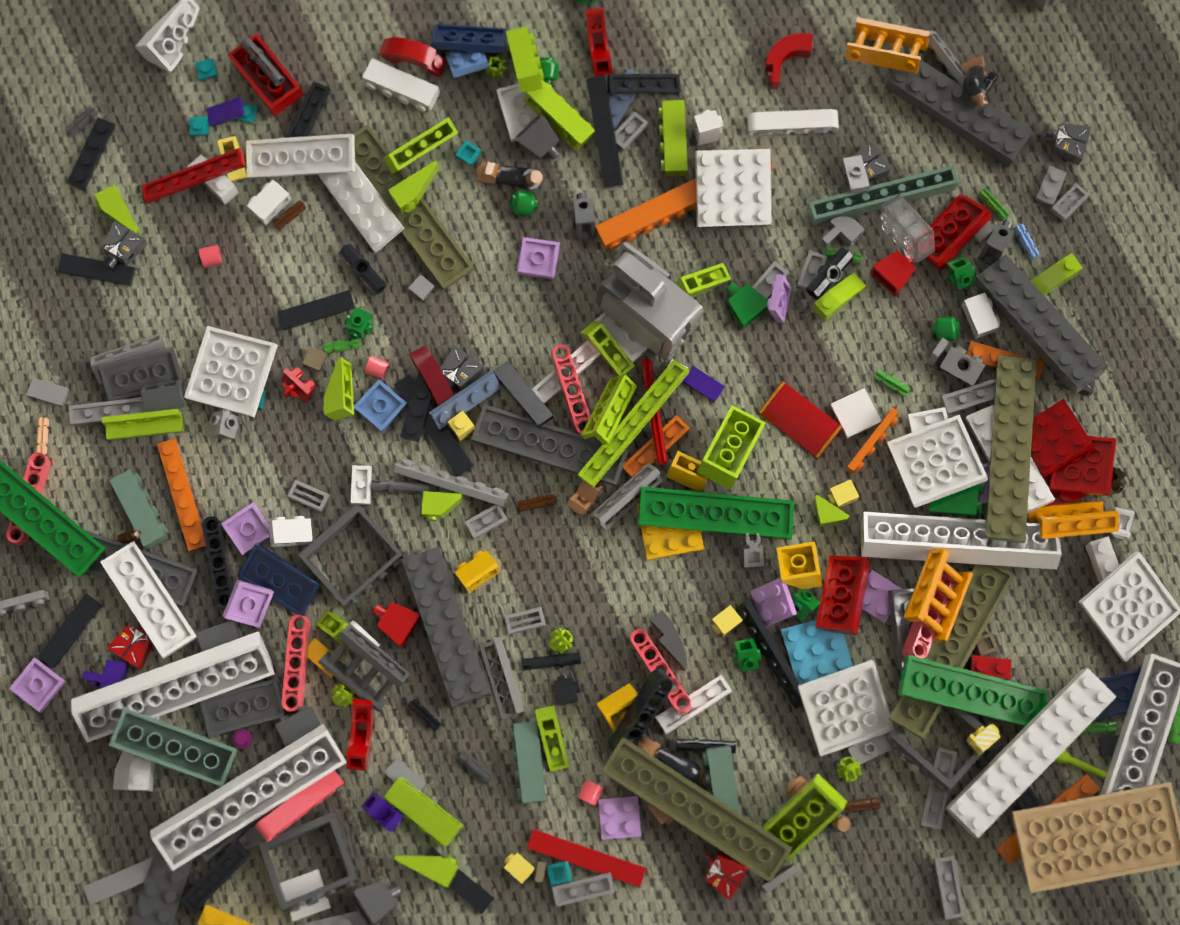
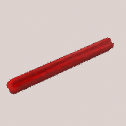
[641,358,668,466]

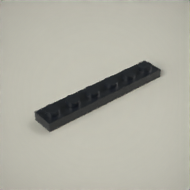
[736,599,803,709]

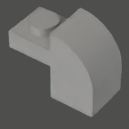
[821,216,865,249]

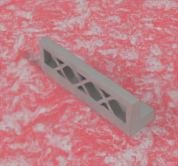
[90,333,167,385]
[591,463,663,531]
[479,636,525,720]

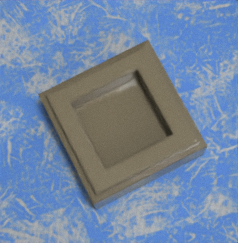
[302,347,328,372]
[976,632,999,656]
[535,861,547,883]

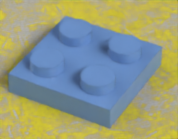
[445,50,489,78]
[354,379,408,433]

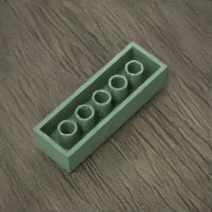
[108,708,237,787]

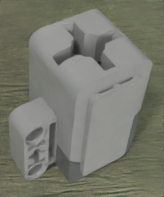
[596,252,704,360]

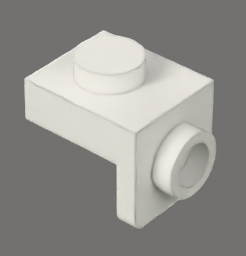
[1110,507,1135,539]

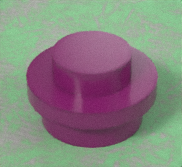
[232,729,252,749]

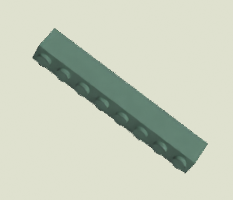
[807,165,959,227]

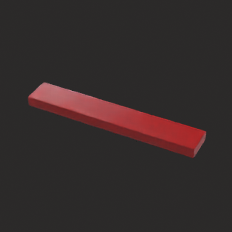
[141,148,246,204]
[527,829,646,887]

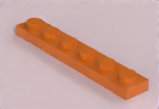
[157,438,206,552]
[995,774,1100,864]

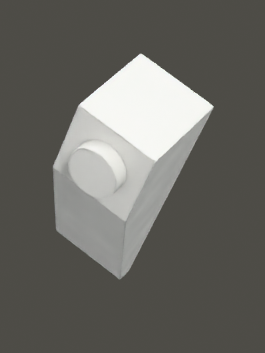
[187,155,239,205]

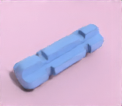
[1014,224,1039,259]

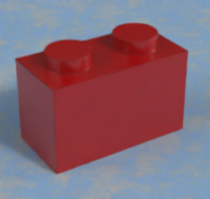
[968,655,1012,680]

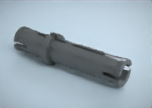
[240,37,284,86]
[372,479,430,494]

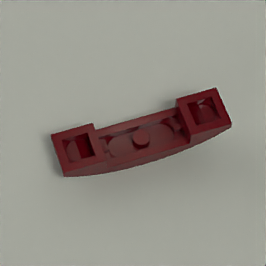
[409,345,454,407]

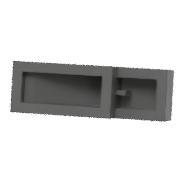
[650,610,688,671]

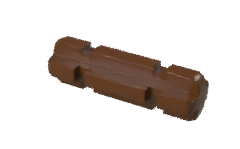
[273,201,306,230]
[518,494,556,512]
[116,528,141,544]
[842,797,880,813]

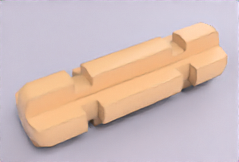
[35,417,49,455]

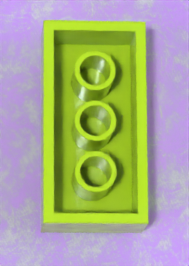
[696,405,766,490]
[763,773,847,861]

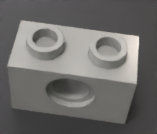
[940,345,985,386]

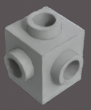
[208,409,239,439]

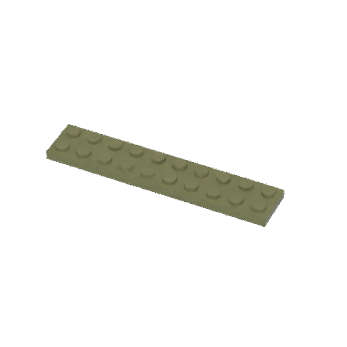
[353,124,475,290]
[985,355,1037,543]
[888,564,1015,740]
[601,737,792,883]

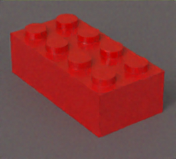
[227,33,304,117]

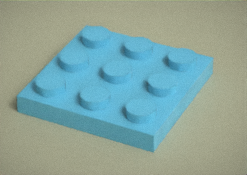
[780,620,853,685]

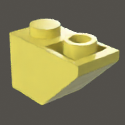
[217,136,247,182]

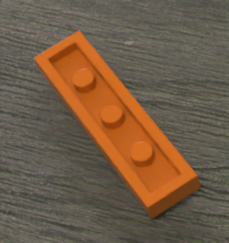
[965,341,1044,381]
[846,408,899,475]
[623,415,690,478]

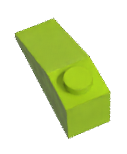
[388,160,439,214]
[94,184,142,236]
[1031,253,1083,295]
[675,263,731,298]
[812,273,866,322]
[580,320,635,376]
[323,357,354,421]
[535,705,569,772]
[394,855,460,888]

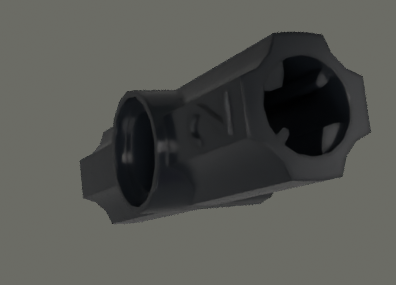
[338,243,387,295]
[805,247,853,300]

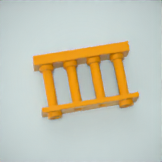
[845,18,930,74]
[1027,500,1119,539]
[904,549,973,642]

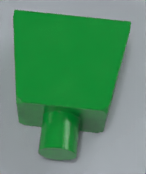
[725,282,768,330]

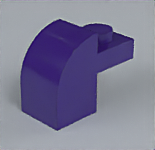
[82,659,130,689]
[361,791,403,832]

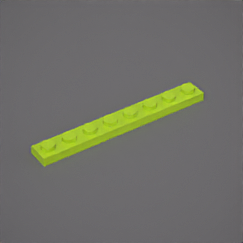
[578,360,689,488]

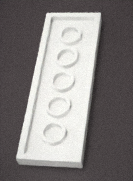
[246,134,355,179]
[318,162,405,252]
[965,405,1055,513]
[100,541,197,659]

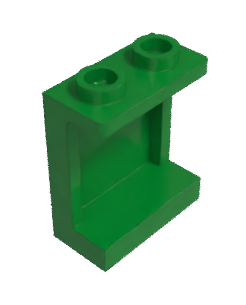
[929,483,985,518]

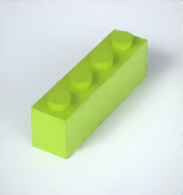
[506,26,544,93]
[523,80,595,152]
[658,100,688,177]
[383,117,458,174]
[384,777,464,847]

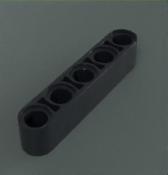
[202,516,234,610]
[609,669,673,751]

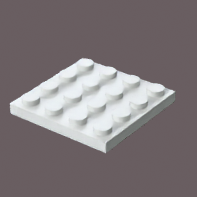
[695,149,772,227]
[184,326,278,418]
[887,415,988,508]
[1079,551,1180,662]
[798,660,894,757]

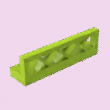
[581,374,637,445]
[102,409,184,441]

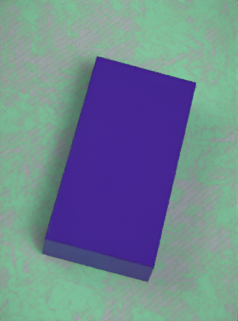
[206,97,244,127]
[683,366,725,403]

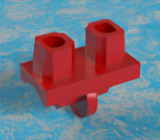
[281,367,316,403]

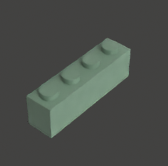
[109,469,168,549]
[510,721,547,804]
[703,745,740,813]

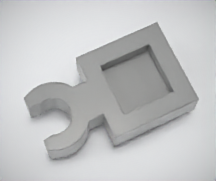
[743,533,764,567]

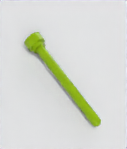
[1054,749,1107,780]

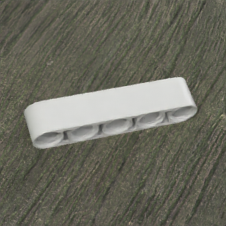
[747,109,839,136]

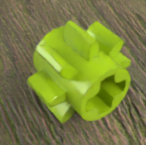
[486,55,507,80]
[549,628,573,654]
[331,682,356,707]
[837,757,862,782]

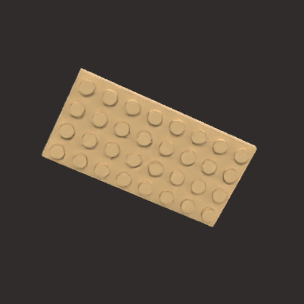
[1011,782,1180,893]

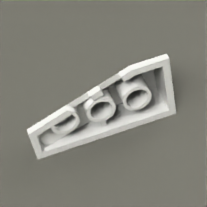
[135,0,200,72]
[113,717,159,791]

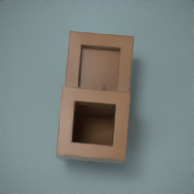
[566,481,605,515]

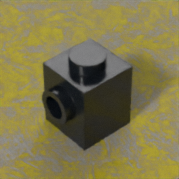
[554,675,580,706]

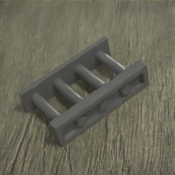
[318,624,410,712]

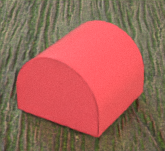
[199,244,223,268]
[365,356,390,381]
[577,780,604,806]

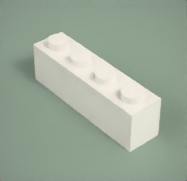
[362,58,440,112]

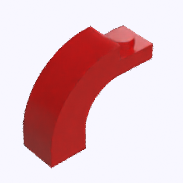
[585,8,613,76]
[765,33,813,89]
[379,37,447,77]
[346,698,374,771]

